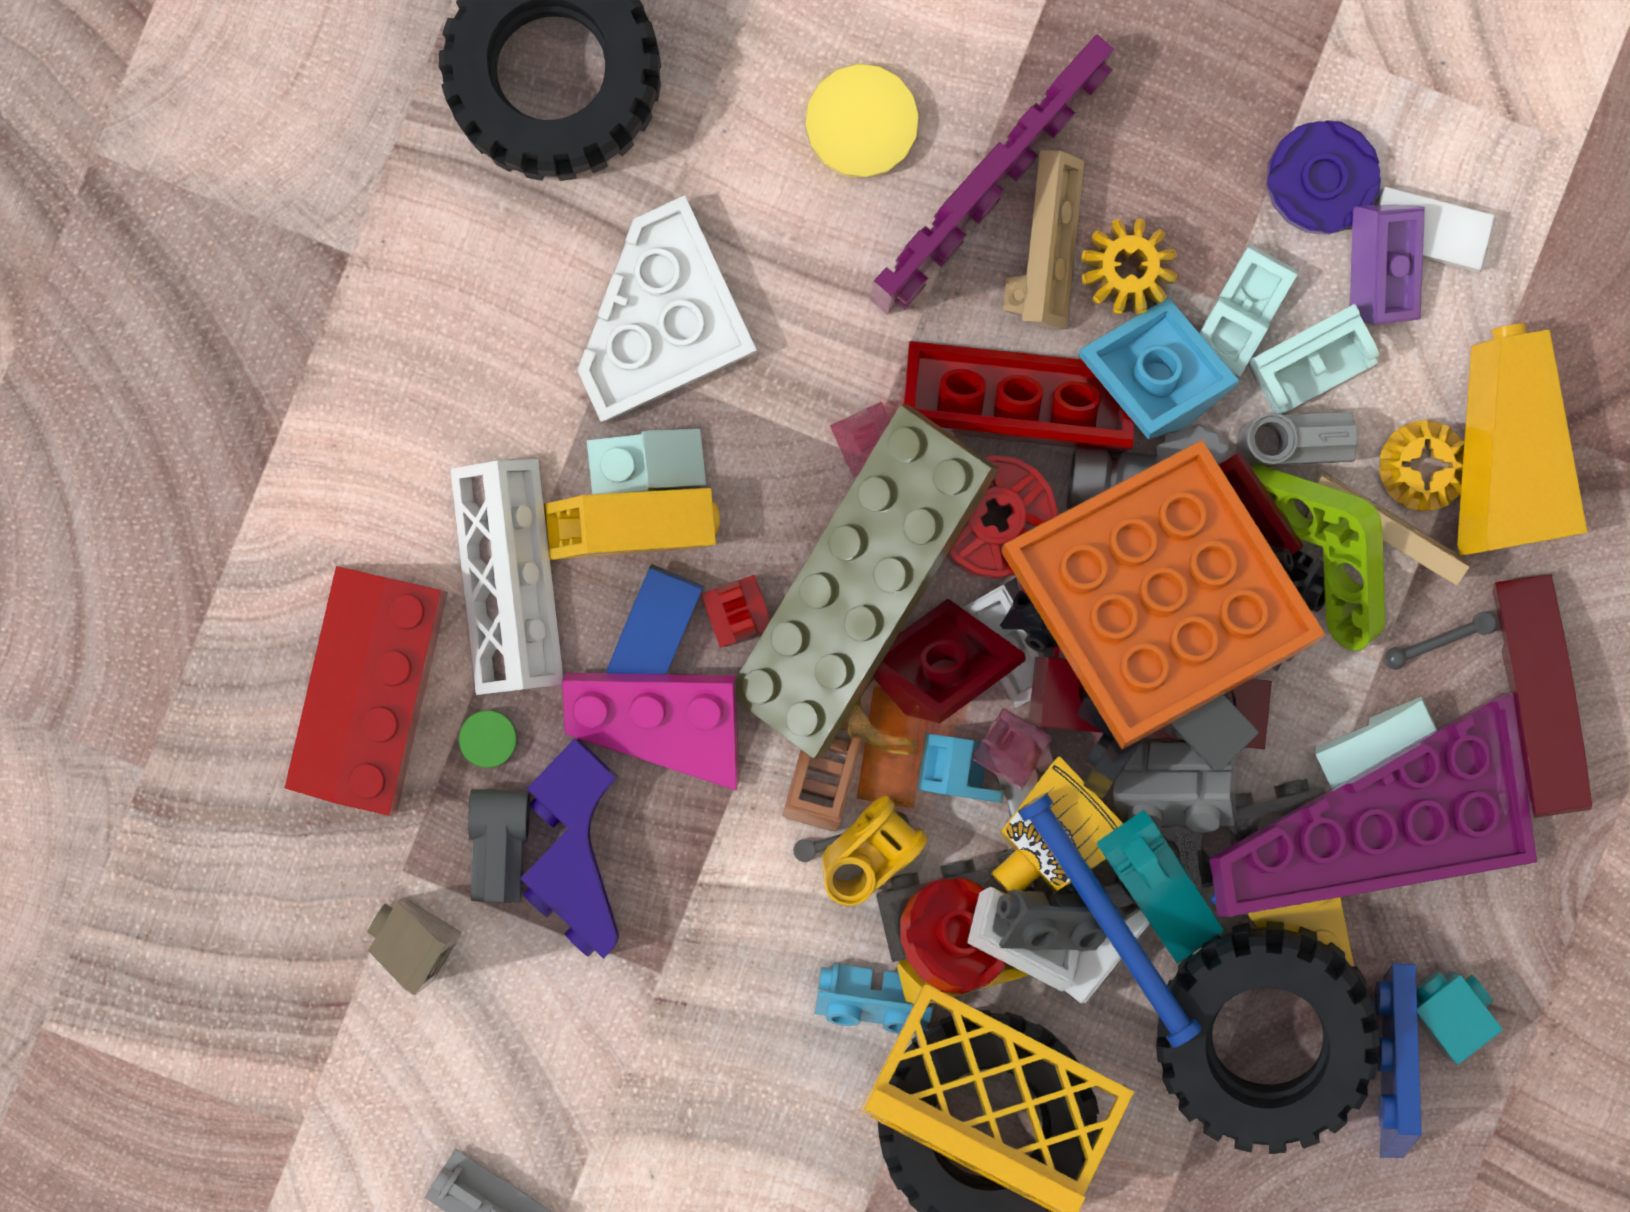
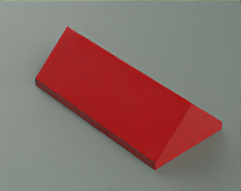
[902,341,1134,453]

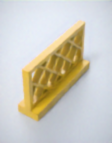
[859,983,1134,1212]

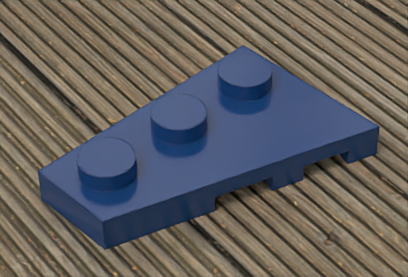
[1375,963,1422,1158]

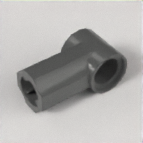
[468,789,530,903]

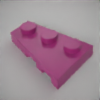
[562,673,739,790]

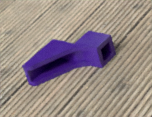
[520,738,619,959]

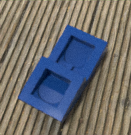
[606,564,704,674]

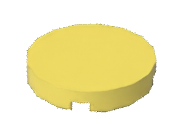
[805,64,919,179]

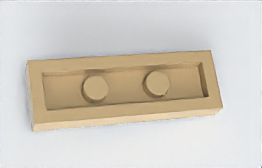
[1003,150,1085,330]
[1304,469,1469,586]

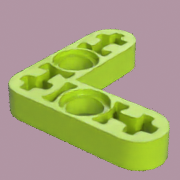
[1251,465,1385,651]

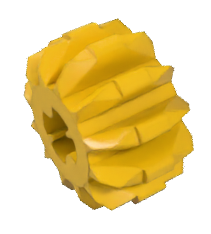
[1080,219,1177,316]

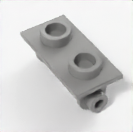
[424,1149,551,1212]

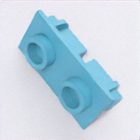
[814,963,933,1034]

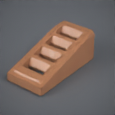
[782,711,869,831]

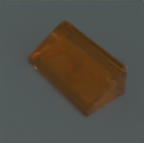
[857,686,927,808]

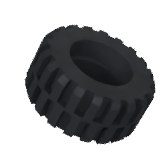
[439,0,661,181]
[1156,921,1380,1154]
[878,1010,1100,1212]

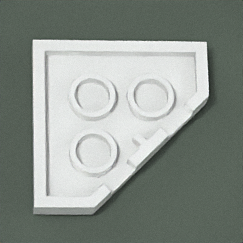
[577,195,757,424]

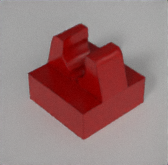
[701,575,771,648]

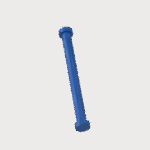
[1017,792,1202,1048]

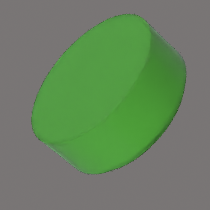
[459,710,517,768]

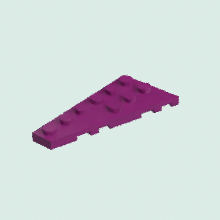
[870,34,1114,315]
[1210,692,1537,917]

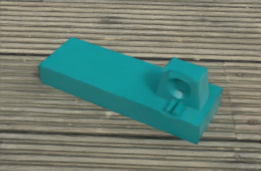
[1096,810,1224,964]

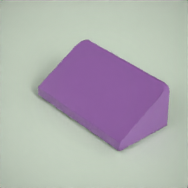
[1350,205,1425,325]

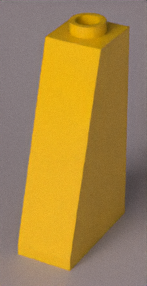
[1457,323,1588,556]

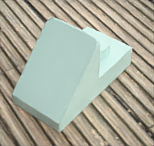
[586,429,707,494]

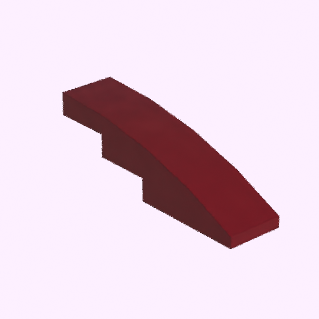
[1492,574,1593,818]

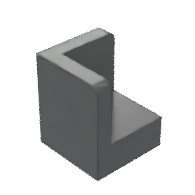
[1163,695,1259,771]

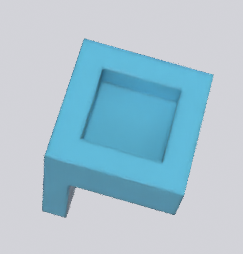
[916,733,1004,803]

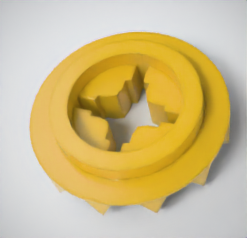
[1379,420,1464,511]

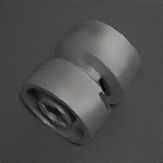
[1066,445,1156,511]

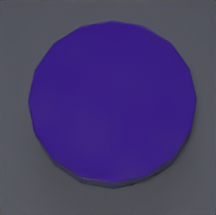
[1266,120,1381,235]

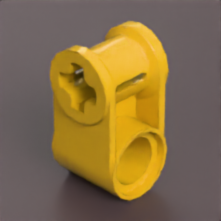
[821,795,928,906]

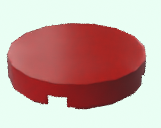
[900,877,1006,994]

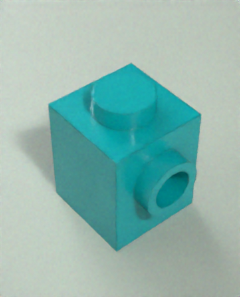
[1416,970,1503,1065]

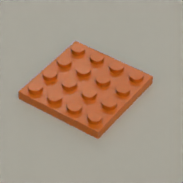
[1001,440,1325,749]

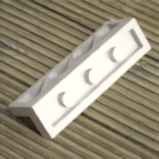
[450,459,563,695]

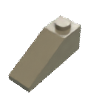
[367,898,462,995]

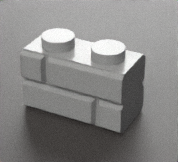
[1113,743,1237,833]

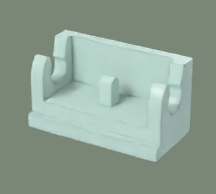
[1247,304,1380,414]

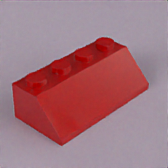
[285,566,448,816]

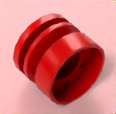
[946,455,1058,580]

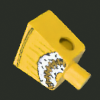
[991,756,1123,892]

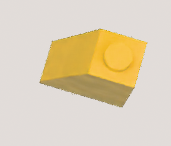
[543,488,720,561]

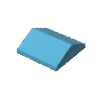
[1078,297,1239,440]

